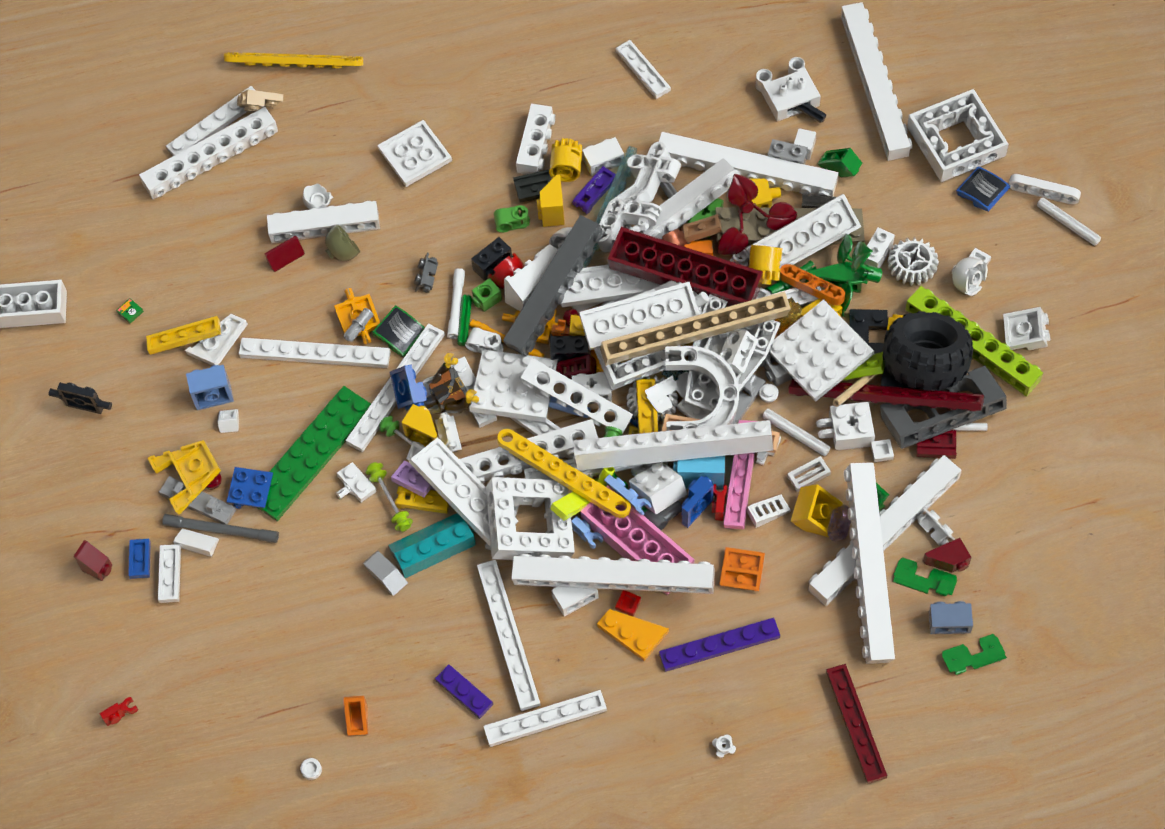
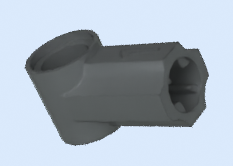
[643,500,682,530]

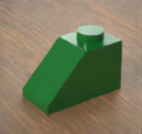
[817,148,863,177]

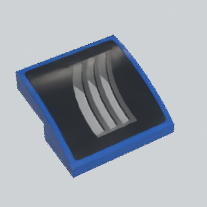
[956,166,1010,212]

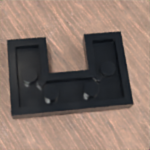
[849,309,888,354]

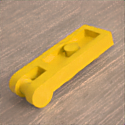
[394,486,449,514]

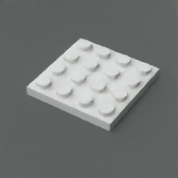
[769,300,874,402]
[470,349,558,422]

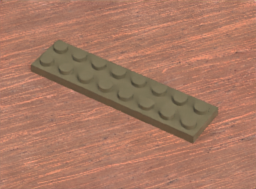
[715,207,865,245]

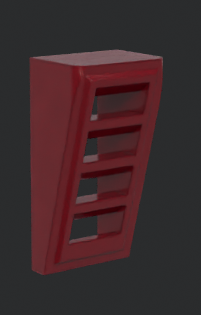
[556,354,597,380]

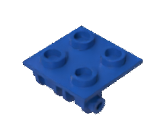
[227,467,273,509]

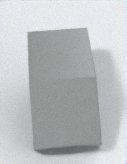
[363,551,408,596]

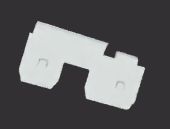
[645,372,689,413]

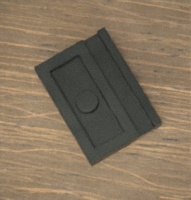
[513,170,551,203]

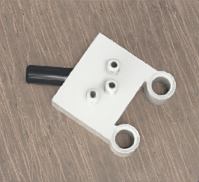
[756,57,827,123]

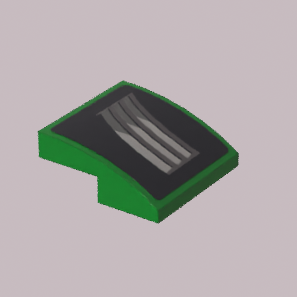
[373,305,425,358]

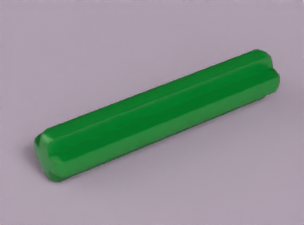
[457,294,472,346]

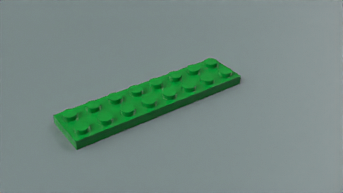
[257,386,371,522]

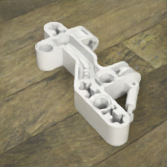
[597,142,681,252]

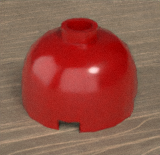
[487,253,524,289]

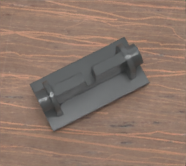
[414,252,438,293]

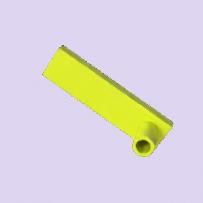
[550,467,615,521]

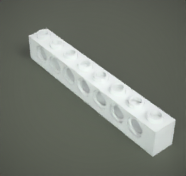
[139,107,278,199]
[459,419,598,484]

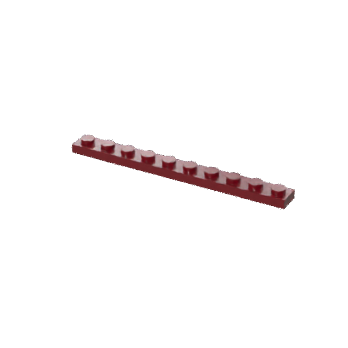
[788,379,984,412]

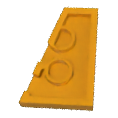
[597,609,669,661]

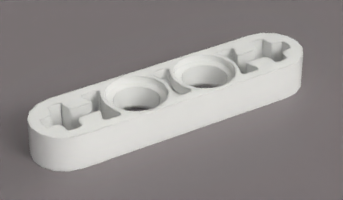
[1008,174,1081,204]

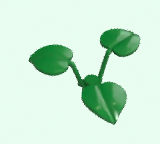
[837,233,882,317]

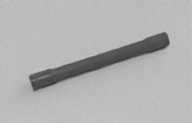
[162,514,279,543]

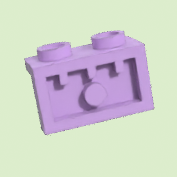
[391,461,435,497]

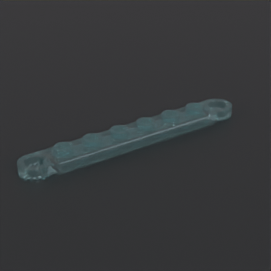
[583,146,637,268]

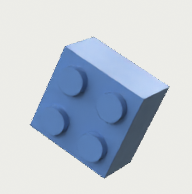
[186,365,234,410]

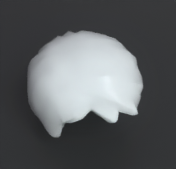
[303,184,333,209]

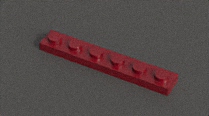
[826,663,887,784]

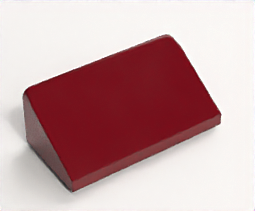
[265,236,305,272]

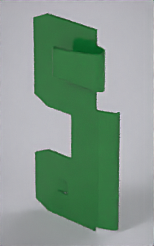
[893,557,957,596]
[942,634,1007,675]

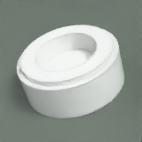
[300,758,322,780]

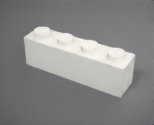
[504,244,559,311]

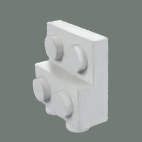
[1003,307,1050,350]

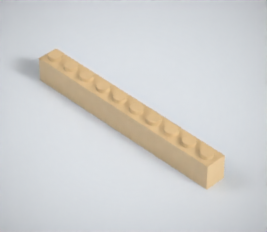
[600,291,791,366]

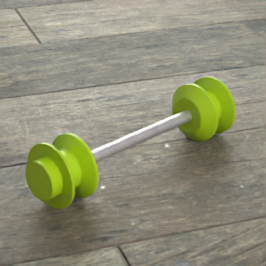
[365,462,413,532]

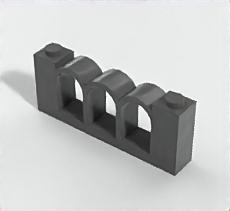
[880,366,1007,449]

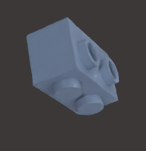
[929,601,973,634]

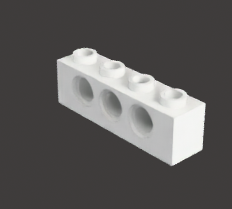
[516,104,555,174]

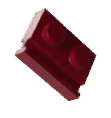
[917,430,957,459]

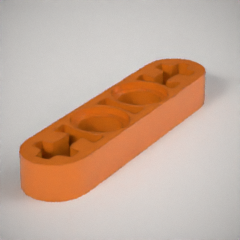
[780,264,845,305]

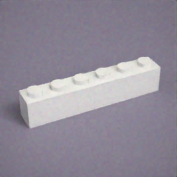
[640,158,737,239]
[267,201,380,244]

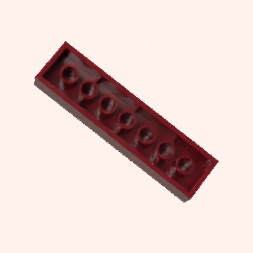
[607,227,763,307]

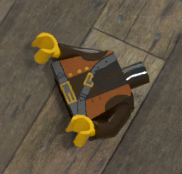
[424,353,479,413]

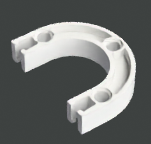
[665,346,739,431]

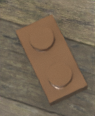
[683,214,722,243]

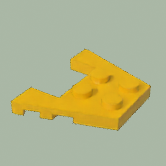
[148,440,221,515]

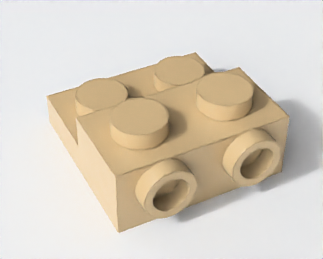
[237,89,283,112]

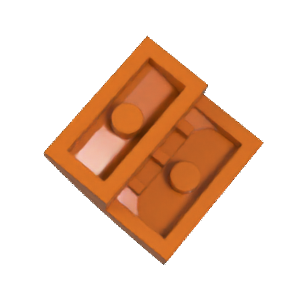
[720,547,765,592]

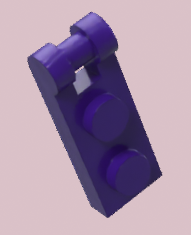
[572,166,618,214]

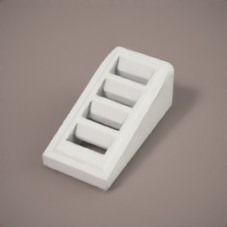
[747,494,791,528]

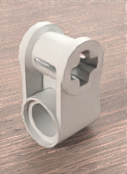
[465,327,503,353]

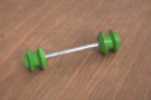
[379,416,413,445]

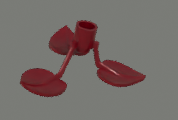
[718,174,798,255]

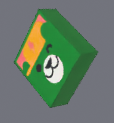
[116,298,144,324]

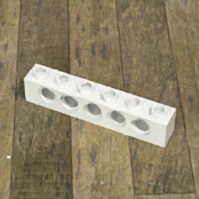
[521,358,633,434]

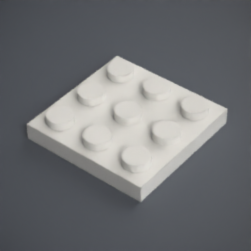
[378,120,452,187]

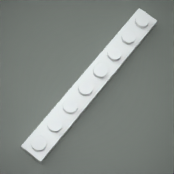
[346,324,445,452]
[239,338,391,368]
[477,560,541,711]

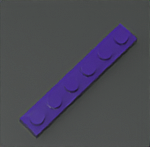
[659,618,780,672]

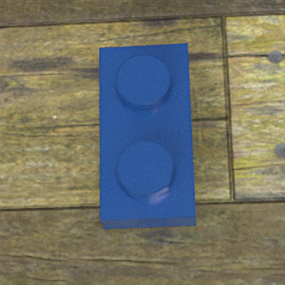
[129,538,151,579]

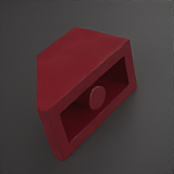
[923,538,972,573]
[74,540,113,581]

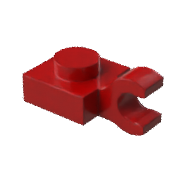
[712,484,727,521]
[99,697,139,726]

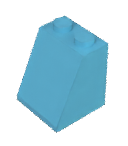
[673,456,725,490]

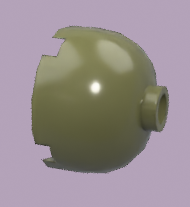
[325,225,360,261]

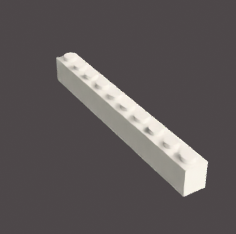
[841,2,912,161]
[659,132,838,200]
[574,420,773,471]
[808,455,962,606]
[844,463,895,664]
[512,554,715,594]

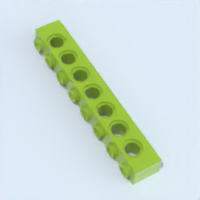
[905,286,1043,397]

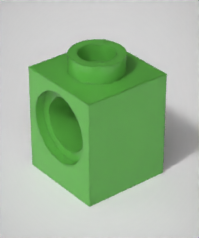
[472,278,502,312]

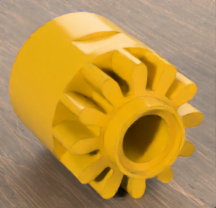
[549,138,582,182]
[748,245,783,285]

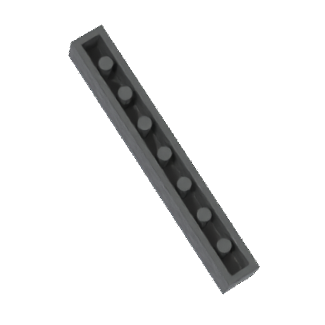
[503,215,603,356]

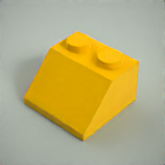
[537,174,565,227]
[401,404,437,447]
[791,484,843,538]

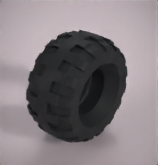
[882,311,973,391]

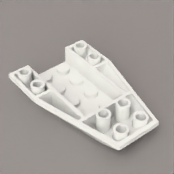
[685,294,780,413]

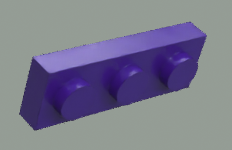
[435,664,493,719]

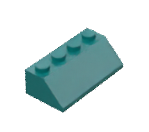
[388,513,476,578]

